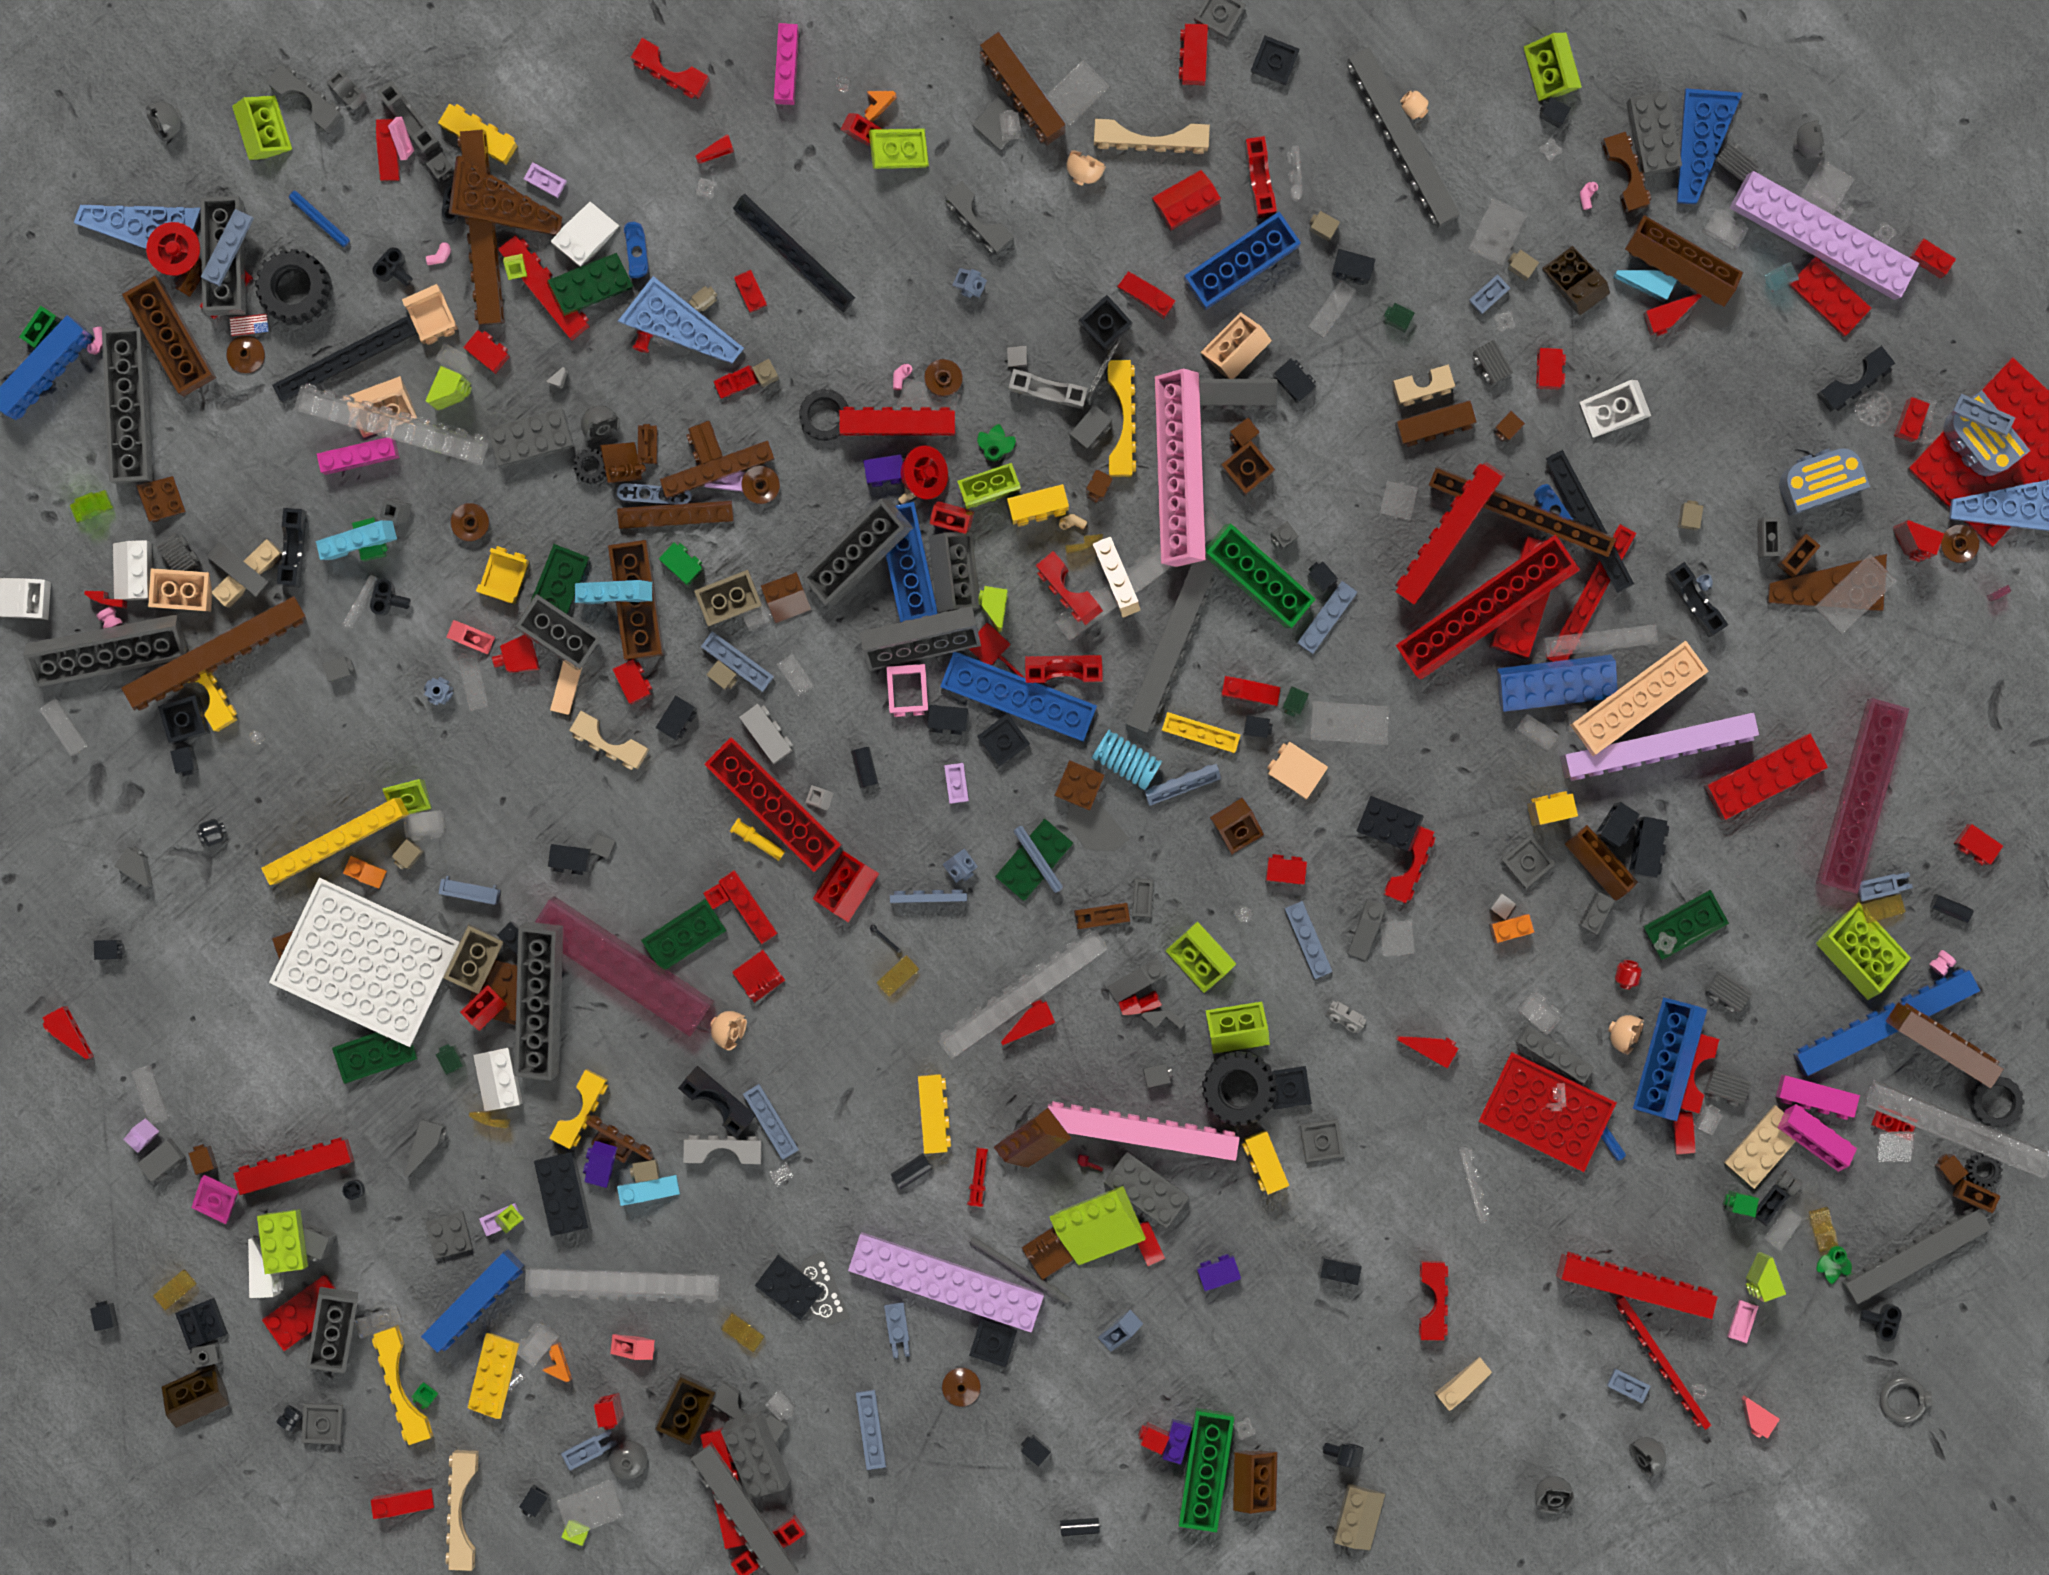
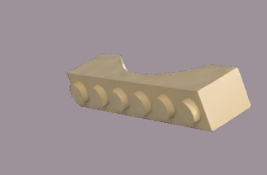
[1094,119,1210,154]
[446,1450,479,1571]

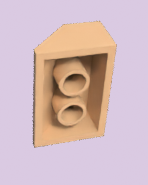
[1200,312,1272,379]
[346,376,417,438]
[148,568,212,612]

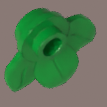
[977,424,1016,462]
[1816,1246,1852,1284]

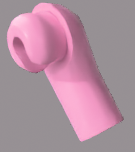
[1580,182,1598,210]
[426,243,451,265]
[87,327,103,355]
[893,364,912,390]

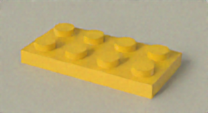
[467,1333,519,1419]

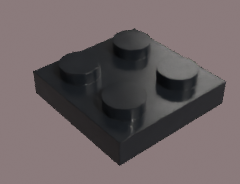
[1250,35,1300,86]
[977,713,1030,767]
[1272,1066,1312,1110]
[969,1318,1017,1367]

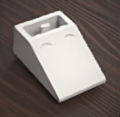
[0,578,51,620]

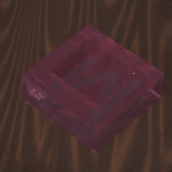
[1987,585,2012,602]

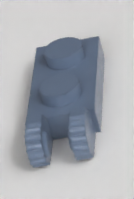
[1856,872,1913,901]
[884,1302,910,1359]
[561,1430,618,1471]

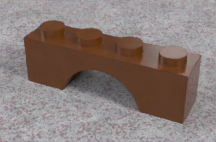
[1601,131,1651,214]

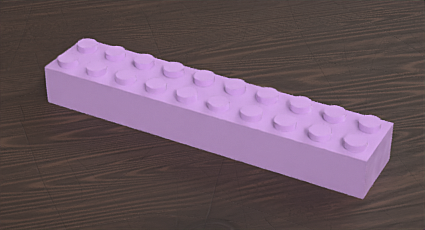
[1730,171,1919,300]
[1560,713,1759,781]
[848,1232,1044,1333]

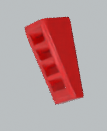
[695,134,734,164]

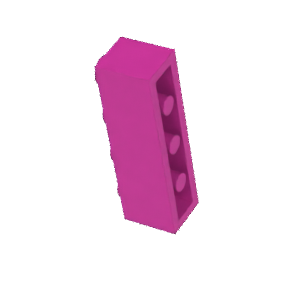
[774,23,799,105]
[317,436,400,475]
[1776,1075,1860,1120]
[1777,1104,1857,1172]

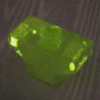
[70,490,114,523]

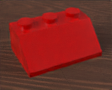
[1152,170,1221,231]
[1893,520,1944,562]
[813,851,879,922]

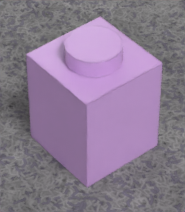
[123,1118,159,1153]

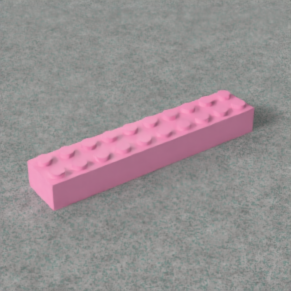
[1155,369,1205,567]
[1047,1101,1239,1161]

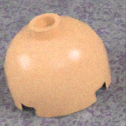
[1067,150,1106,186]
[710,1011,747,1051]
[1608,1015,1644,1055]

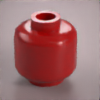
[1615,960,1642,990]

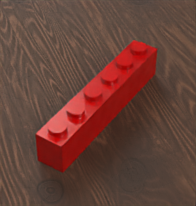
[498,235,590,341]
[839,407,955,436]
[233,1137,354,1195]
[700,1428,747,1549]

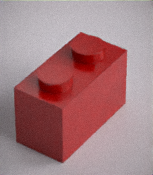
[1909,239,1956,279]
[463,330,510,374]
[1536,348,1566,390]
[1894,397,1930,442]
[929,501,975,534]
[612,659,653,705]
[1954,824,2003,866]
[1265,854,1307,885]
[460,985,507,1031]
[1138,1422,1170,1455]

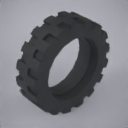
[799,389,849,441]
[1970,1076,2025,1128]

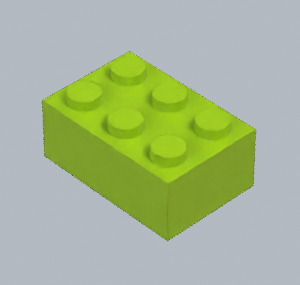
[257,1209,308,1274]

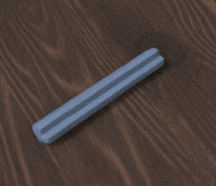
[1014,826,1063,893]

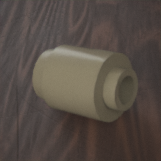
[688,286,717,312]

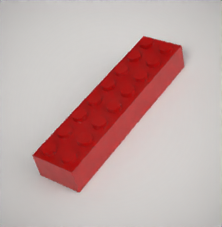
[1395,462,1505,605]
[704,737,842,872]
[1556,1251,1718,1319]

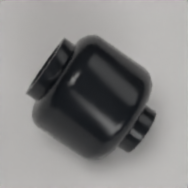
[196,819,227,847]

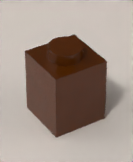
[1493,411,1525,442]
[1229,418,1260,448]
[188,1144,218,1175]
[1934,1154,1968,1185]

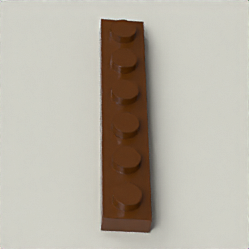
[660,440,775,498]
[617,501,734,529]

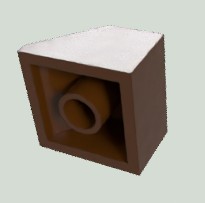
[761,572,811,623]
[1210,797,1264,854]

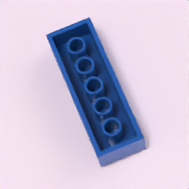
[1183,211,1301,311]
[0,315,94,420]
[886,502,938,622]
[1497,655,1618,712]
[1633,997,1707,1121]
[421,1249,525,1353]

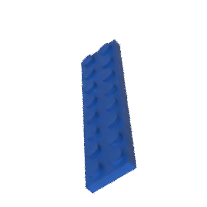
[940,652,1097,741]

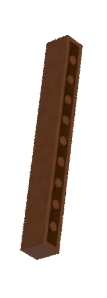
[458,129,505,325]
[1428,467,1616,557]
[121,596,306,711]

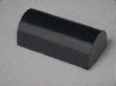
[851,747,879,788]
[1930,894,1974,923]
[891,1153,933,1190]
[1754,1184,1790,1227]
[1060,1518,1100,1536]

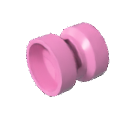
[96,606,123,629]
[1929,950,1957,977]

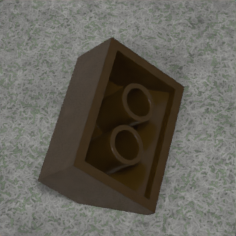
[161,1364,229,1428]
[655,1373,715,1445]

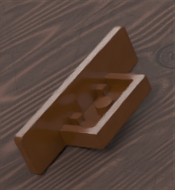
[585,1114,653,1163]

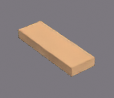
[550,661,582,715]

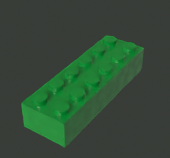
[1205,523,1315,628]
[1178,1408,1235,1533]

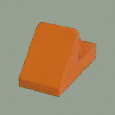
[864,91,897,123]
[343,856,387,888]
[542,1342,572,1382]

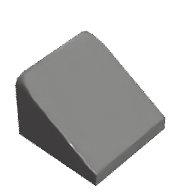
[1007,346,1027,367]
[546,367,568,389]
[805,785,833,811]
[1490,893,1516,920]

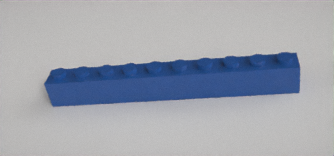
[1793,968,1980,1076]

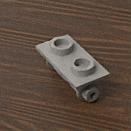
[1325,1001,1366,1034]

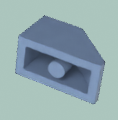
[1098,1310,1143,1352]

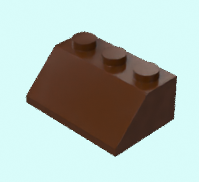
[1233,1451,1277,1514]

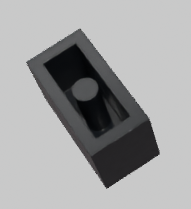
[1331,249,1376,285]
[1273,358,1316,404]
[656,695,697,741]
[928,705,968,735]
[548,844,591,875]
[1318,1256,1362,1285]

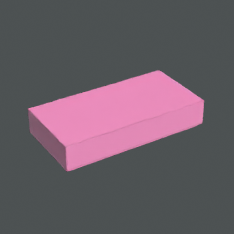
[388,117,414,160]
[1727,1300,1759,1343]

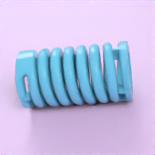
[1091,729,1162,790]

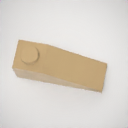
[1435,1357,1492,1411]

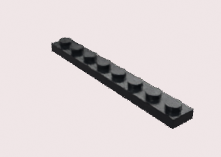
[733,194,856,313]
[272,315,418,403]
[1546,449,1635,594]

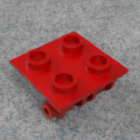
[732,950,785,1003]

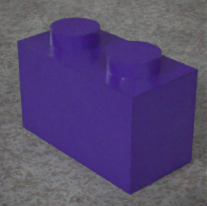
[863,455,903,488]
[583,1141,617,1188]
[1197,1254,1241,1291]
[1162,1418,1192,1464]

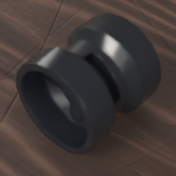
[342,1179,365,1200]
[276,1405,303,1432]

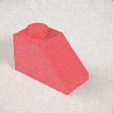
[446,620,495,654]
[610,1334,655,1360]
[1742,1395,1780,1438]

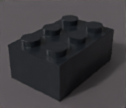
[1629,816,1669,878]

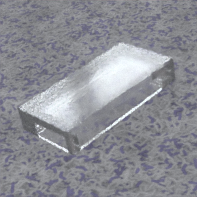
[435,343,479,378]
[1764,1207,1802,1250]

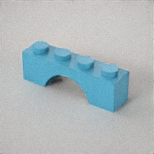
[316,520,397,560]
[575,580,652,604]

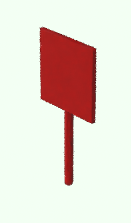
[969,622,1025,678]

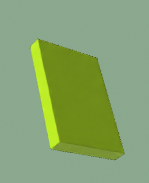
[869,129,929,169]

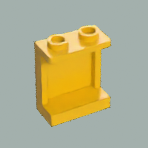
[476,546,530,605]

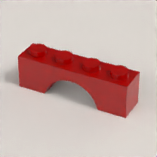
[631,38,710,99]
[1245,136,1277,218]
[1036,551,1103,625]
[1025,655,1103,683]
[1383,826,1436,903]
[1681,1034,1720,1113]
[1419,1261,1448,1340]
[731,1515,806,1575]

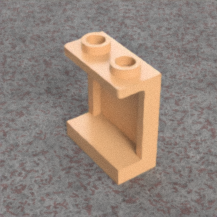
[402,284,458,345]
[1267,742,1328,800]

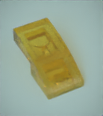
[1065,534,1103,555]
[1862,894,1906,923]
[876,955,919,997]
[469,1111,510,1128]
[1809,1207,1839,1252]
[153,1269,197,1310]
[721,1312,765,1352]

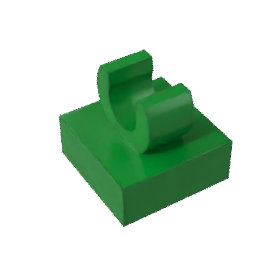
[412,1382,439,1409]

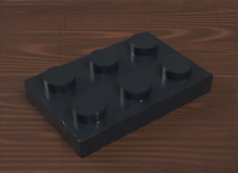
[1357,796,1424,852]
[755,1254,824,1321]

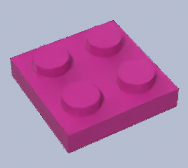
[191,1175,239,1224]

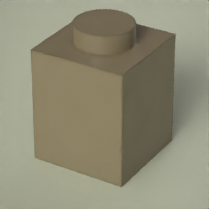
[1309,211,1340,242]
[1507,250,1539,281]
[752,359,779,387]
[1678,500,1703,530]
[706,660,738,690]
[392,839,424,870]
[630,1159,660,1183]

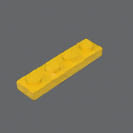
[1161,712,1240,753]

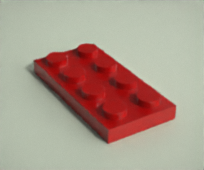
[1789,256,1872,337]
[262,1274,336,1351]

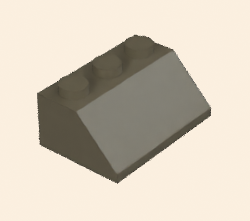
[694,570,762,627]
[443,924,503,994]
[1333,1483,1385,1550]

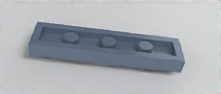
[201,209,254,287]
[1297,581,1357,654]
[701,632,774,692]
[1145,764,1221,806]
[890,890,967,903]
[1284,901,1333,979]
[743,1084,799,1160]
[856,1389,886,1470]

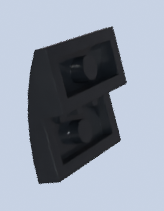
[175,1298,228,1349]

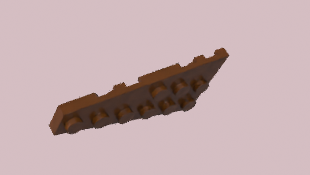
[449,155,562,236]
[1767,554,1887,611]

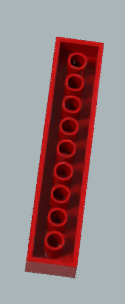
[1396,534,1580,680]

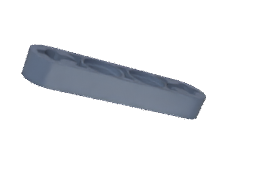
[617,483,692,505]

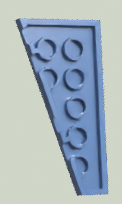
[74,205,201,249]
[617,276,744,364]
[1949,480,2049,531]

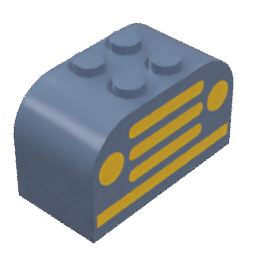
[1944,390,2030,476]
[1779,448,1870,516]

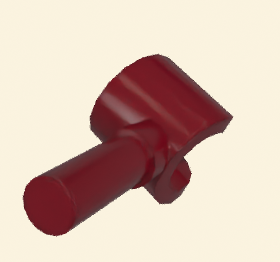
[1077,1154,1103,1172]

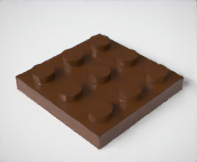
[468,960,517,1025]

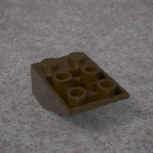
[1542,246,1610,316]

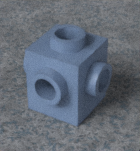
[952,268,987,298]
[424,677,453,706]
[942,849,978,883]

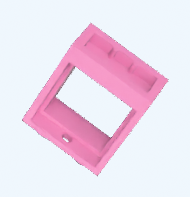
[887,664,928,717]

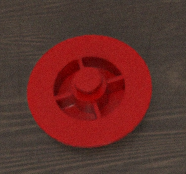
[146,222,200,276]
[901,446,948,499]

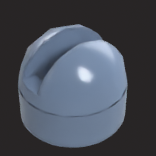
[1696,574,1713,591]

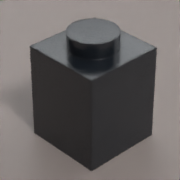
[1539,97,1571,129]
[1307,561,1338,592]
[1243,715,1273,739]
[170,747,199,777]
[94,940,125,960]
[90,1300,118,1331]
[1020,1434,1051,1467]
[519,1485,550,1517]

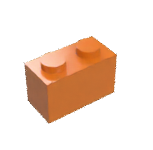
[1489,914,1534,943]

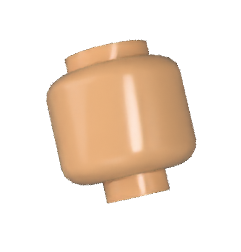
[1400,91,1429,119]

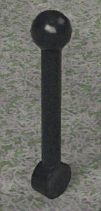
[870,925,902,954]

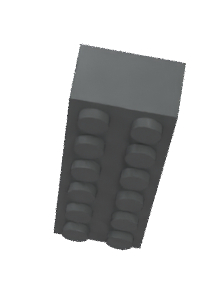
[200,196,246,316]
[802,499,913,605]
[859,606,981,671]

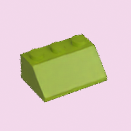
[1524,33,1582,101]
[232,95,292,160]
[425,366,472,411]
[957,463,1021,509]
[978,586,1008,632]
[1165,921,1236,993]
[1205,1002,1270,1054]
[1745,1252,1786,1302]

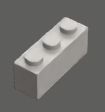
[739,704,793,764]

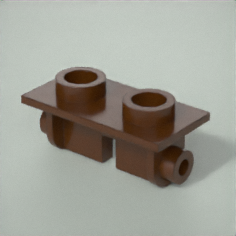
[175,258,202,297]
[637,424,657,464]

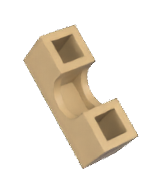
[1392,364,1455,407]

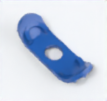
[624,222,648,278]
[1534,484,1574,521]

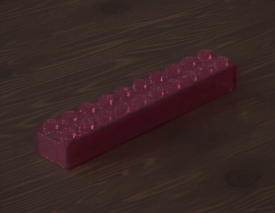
[1816,698,1910,894]
[535,896,714,1037]

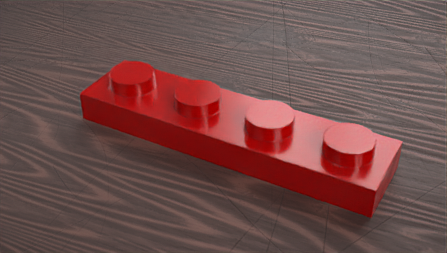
[719,870,778,944]

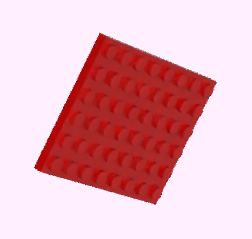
[1908,357,2049,547]

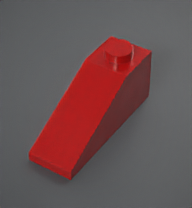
[840,113,882,147]
[376,119,400,181]
[1117,271,1176,320]
[1643,294,1702,337]
[1221,676,1281,706]
[1001,999,1056,1046]
[42,1006,94,1059]
[1396,1036,1459,1069]
[371,1488,434,1519]

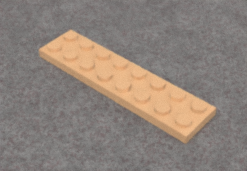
[1570,641,1709,756]

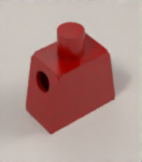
[492,635,540,673]

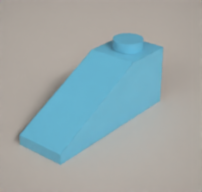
[1613,270,1677,303]
[617,1175,680,1206]

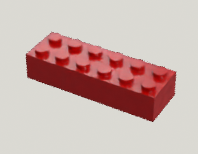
[1489,536,1551,659]
[1704,733,1828,820]

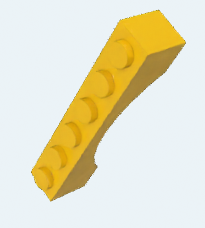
[1107,360,1136,477]
[372,1325,433,1445]

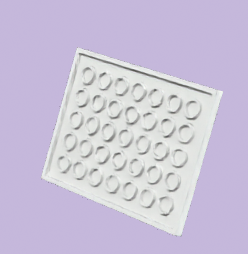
[269,878,459,1047]

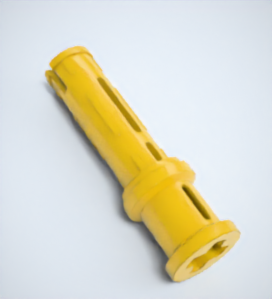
[729,818,785,861]

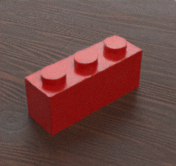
[1179,24,1208,86]
[594,1393,624,1430]

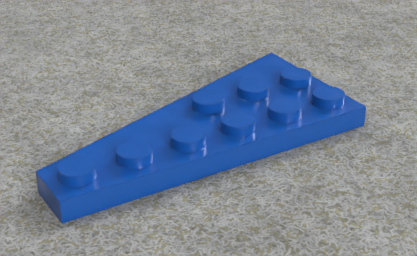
[1676,88,1743,205]

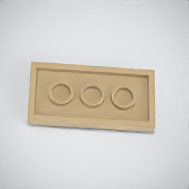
[1724,1105,1796,1189]

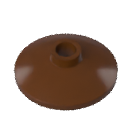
[226,336,265,374]
[924,359,963,396]
[741,466,780,504]
[451,503,489,541]
[1941,525,1980,563]
[942,1368,981,1407]

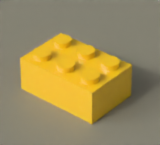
[1007,484,1069,527]
[1527,791,1578,826]
[1242,1130,1289,1195]

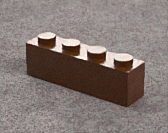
[1395,401,1477,447]
[1565,825,1638,901]

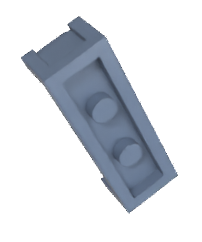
[1951,394,2015,438]
[438,876,501,905]

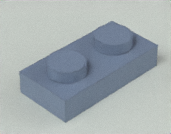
[1469,274,1510,315]
[1606,1368,1651,1403]

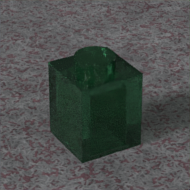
[1384,303,1415,333]
[1281,686,1309,717]
[435,1044,466,1075]

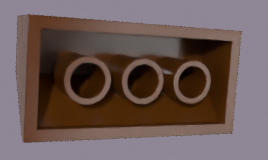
[994,1108,1071,1168]

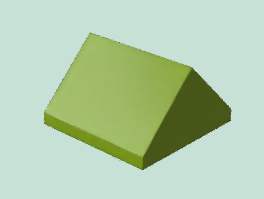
[383,779,431,814]

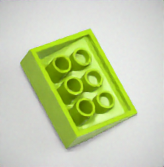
[1816,902,1911,1000]
[1049,1186,1146,1265]

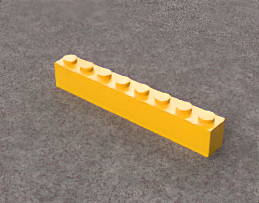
[261,797,409,885]

